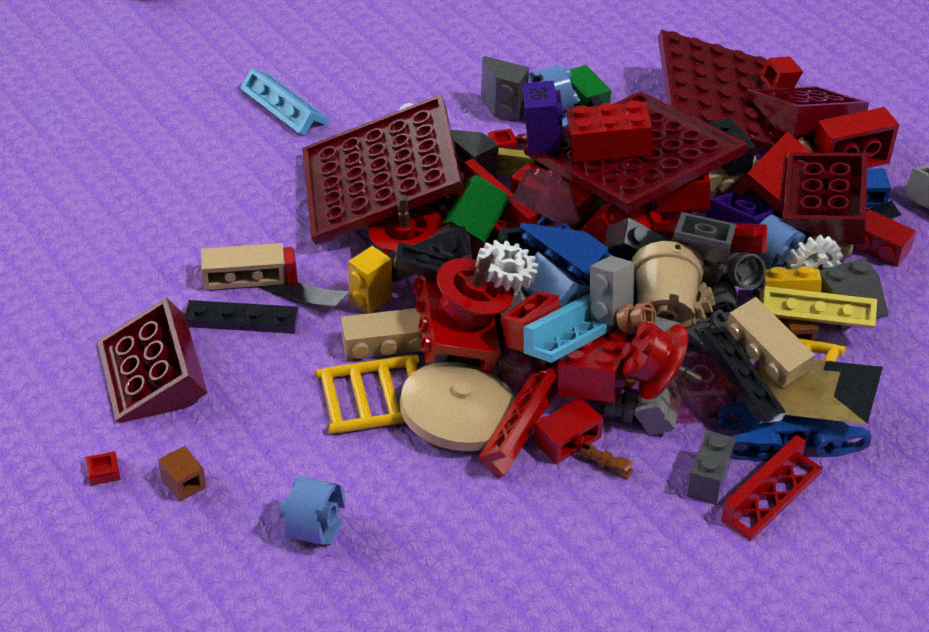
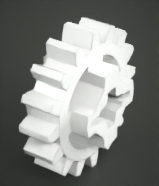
[784,235,843,270]
[475,240,538,291]

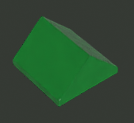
[442,175,511,243]

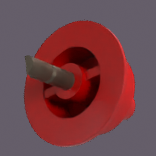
[369,195,443,255]
[436,254,514,330]
[620,321,702,400]

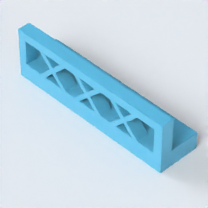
[241,68,329,135]
[524,293,619,363]

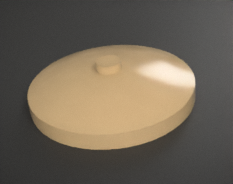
[400,362,515,451]

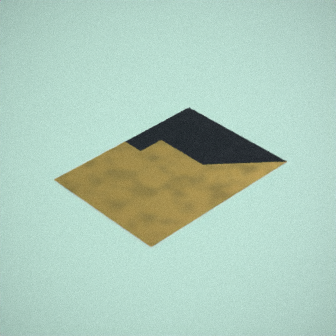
[762,359,883,424]

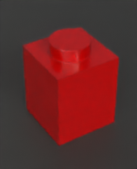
[759,56,803,88]

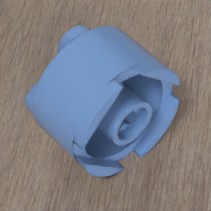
[529,64,578,113]
[747,215,805,270]
[280,475,345,545]

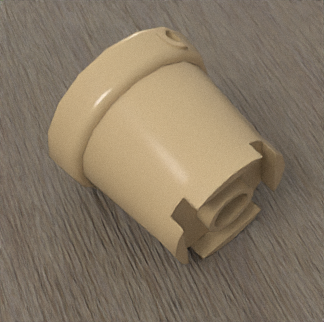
[632,241,705,329]

